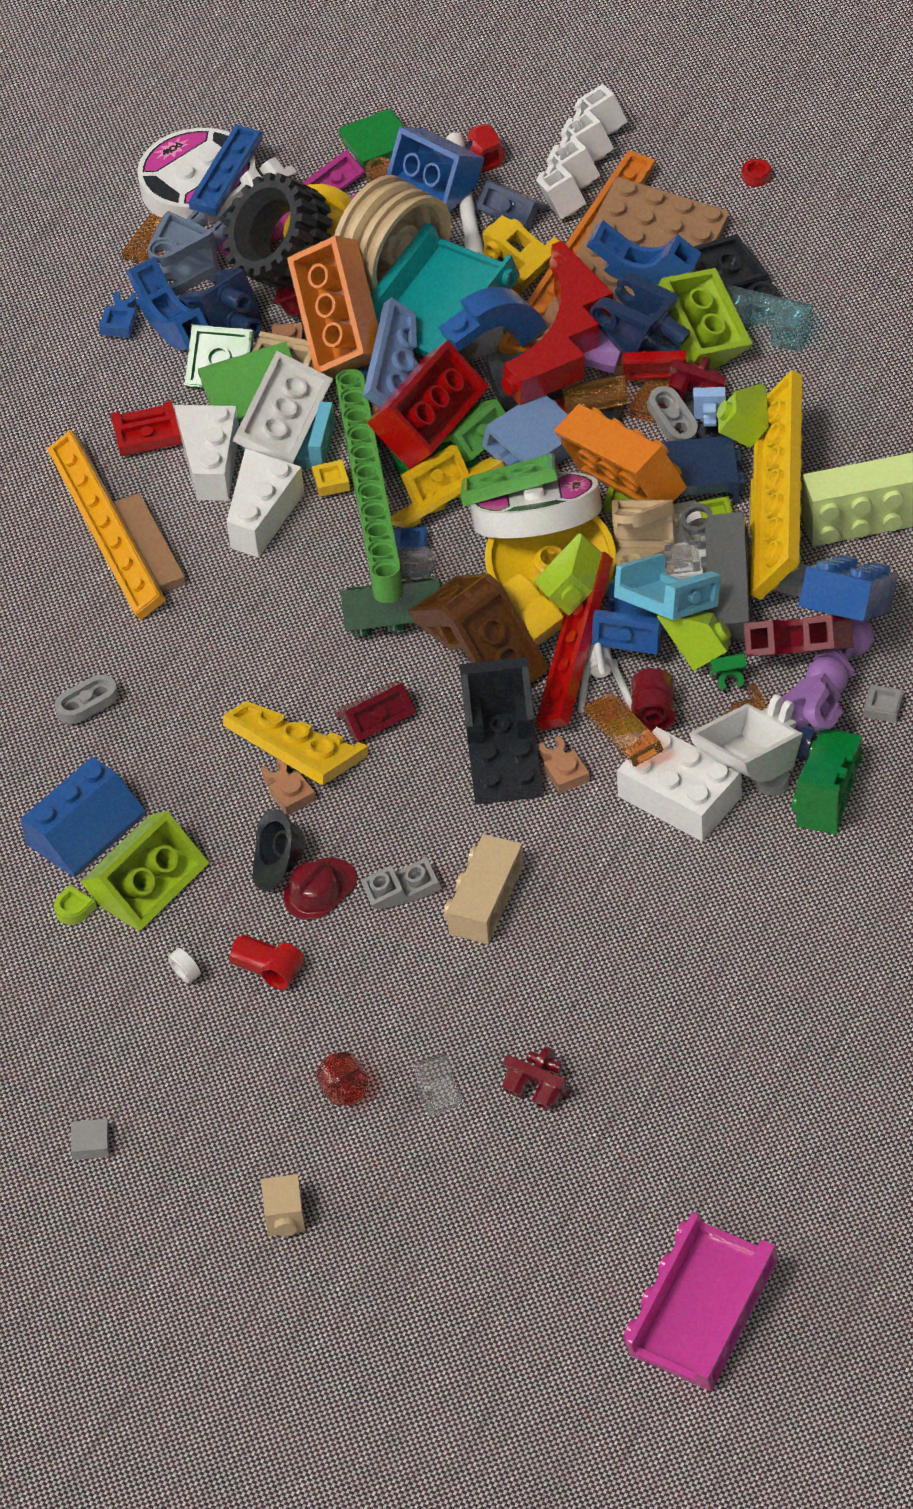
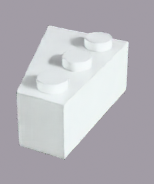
[174,405,239,501]
[226,448,305,557]

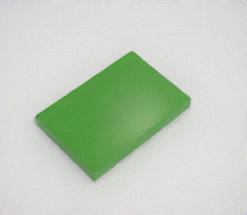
[198,341,292,422]
[460,453,558,506]

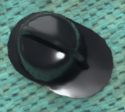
[253,809,305,891]

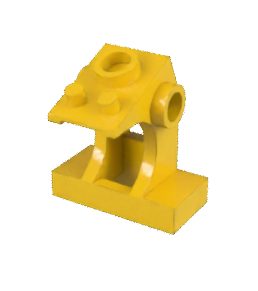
[482,215,559,294]

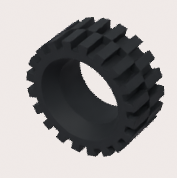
[223,173,333,289]

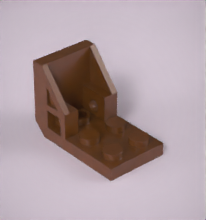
[408,574,549,683]

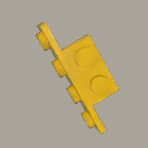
[391,445,505,528]

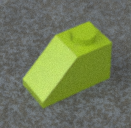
[716,383,769,448]
[534,533,602,616]
[657,611,731,671]

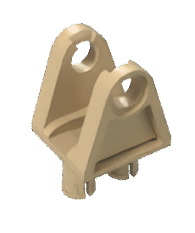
[612,500,680,567]

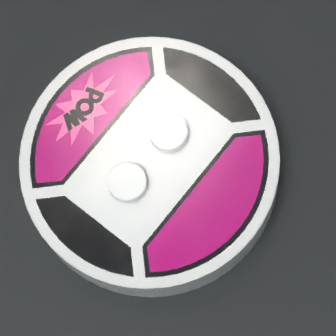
[137,128,256,223]
[470,472,602,538]

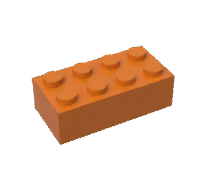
[287,236,378,378]
[553,404,687,501]

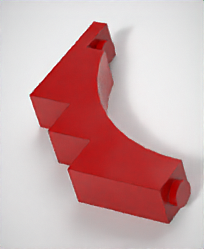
[501,240,613,405]

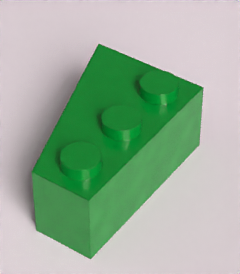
[791,729,862,835]

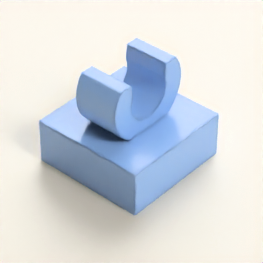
[693,387,726,426]

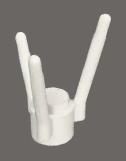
[578,643,632,713]

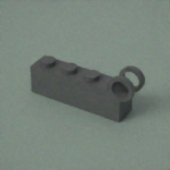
[680,503,753,642]

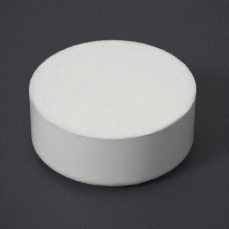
[168,948,201,983]

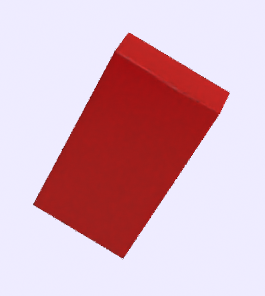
[623,350,686,381]

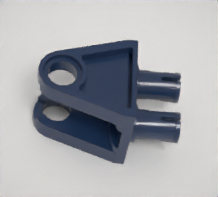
[177,268,262,338]
[590,273,691,355]

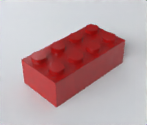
[366,340,489,470]

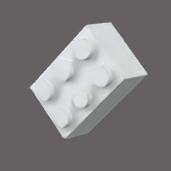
[617,727,742,842]

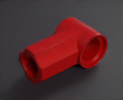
[229,934,305,990]

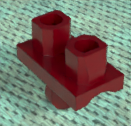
[669,357,727,399]
[502,1046,572,1112]

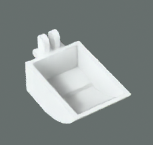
[689,694,803,782]

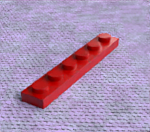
[535,552,613,731]

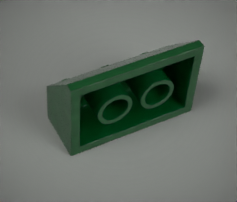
[340,577,440,636]

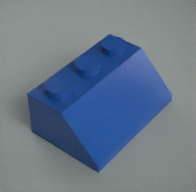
[386,126,484,212]
[20,757,146,878]

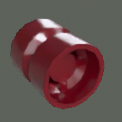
[631,668,676,732]

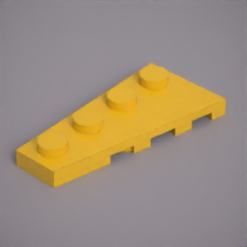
[223,701,368,786]

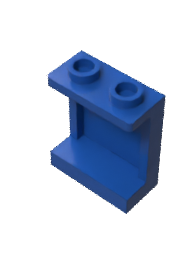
[592,580,667,654]

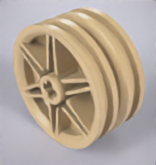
[334,175,451,294]

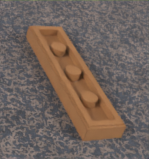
[114,493,186,593]

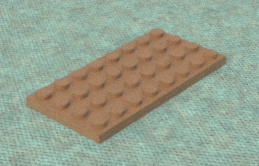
[531,177,730,384]

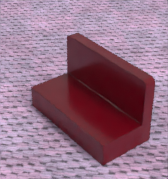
[334,682,416,742]

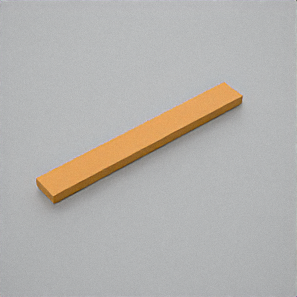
[47,429,166,620]

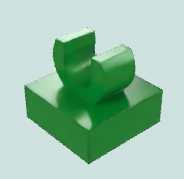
[708,653,747,692]

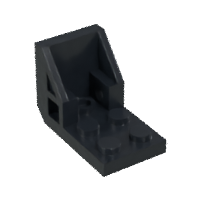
[459,657,543,805]

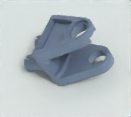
[147,210,228,296]

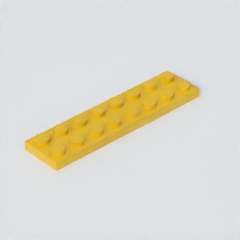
[750,370,804,600]

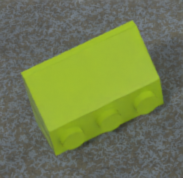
[658,268,753,370]
[80,811,209,931]

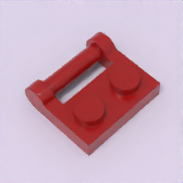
[110,400,182,457]

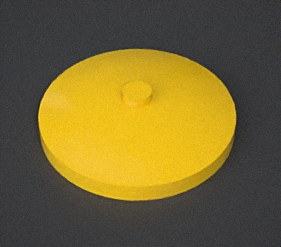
[485,516,616,620]

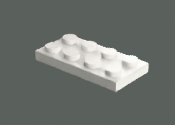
[233,351,333,464]

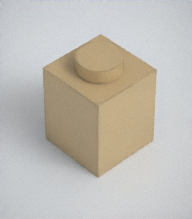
[261,1174,305,1236]

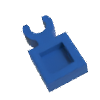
[99,291,137,338]

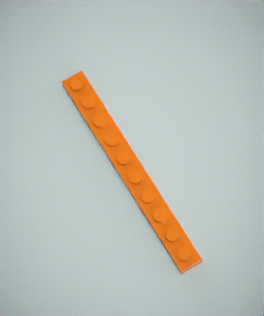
[499,150,655,354]

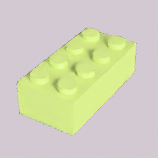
[803,452,913,546]

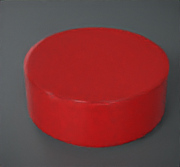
[741,159,771,187]

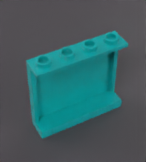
[371,223,520,356]

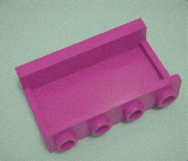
[624,1212,779,1392]

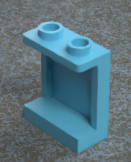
[243,401,335,468]
[614,553,721,620]

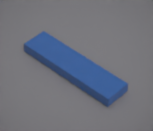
[189,124,263,216]

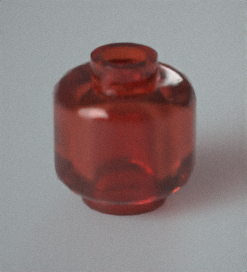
[316,1052,369,1106]

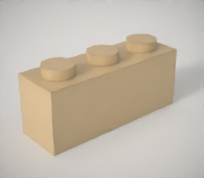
[444,834,524,944]

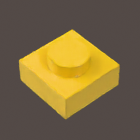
[311,460,350,497]

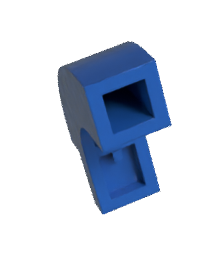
[586,220,701,285]
[125,257,208,350]
[438,287,547,352]

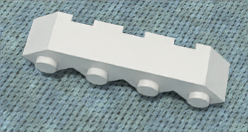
[536,84,628,220]

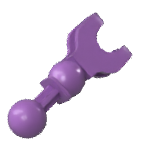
[782,619,874,732]

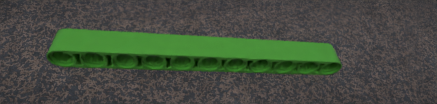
[336,369,403,603]

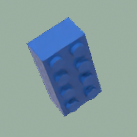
[798,555,899,622]

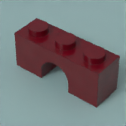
[744,614,854,657]

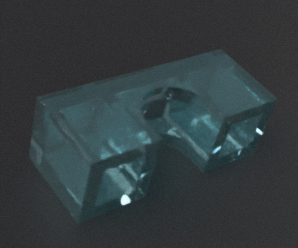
[725,284,813,352]

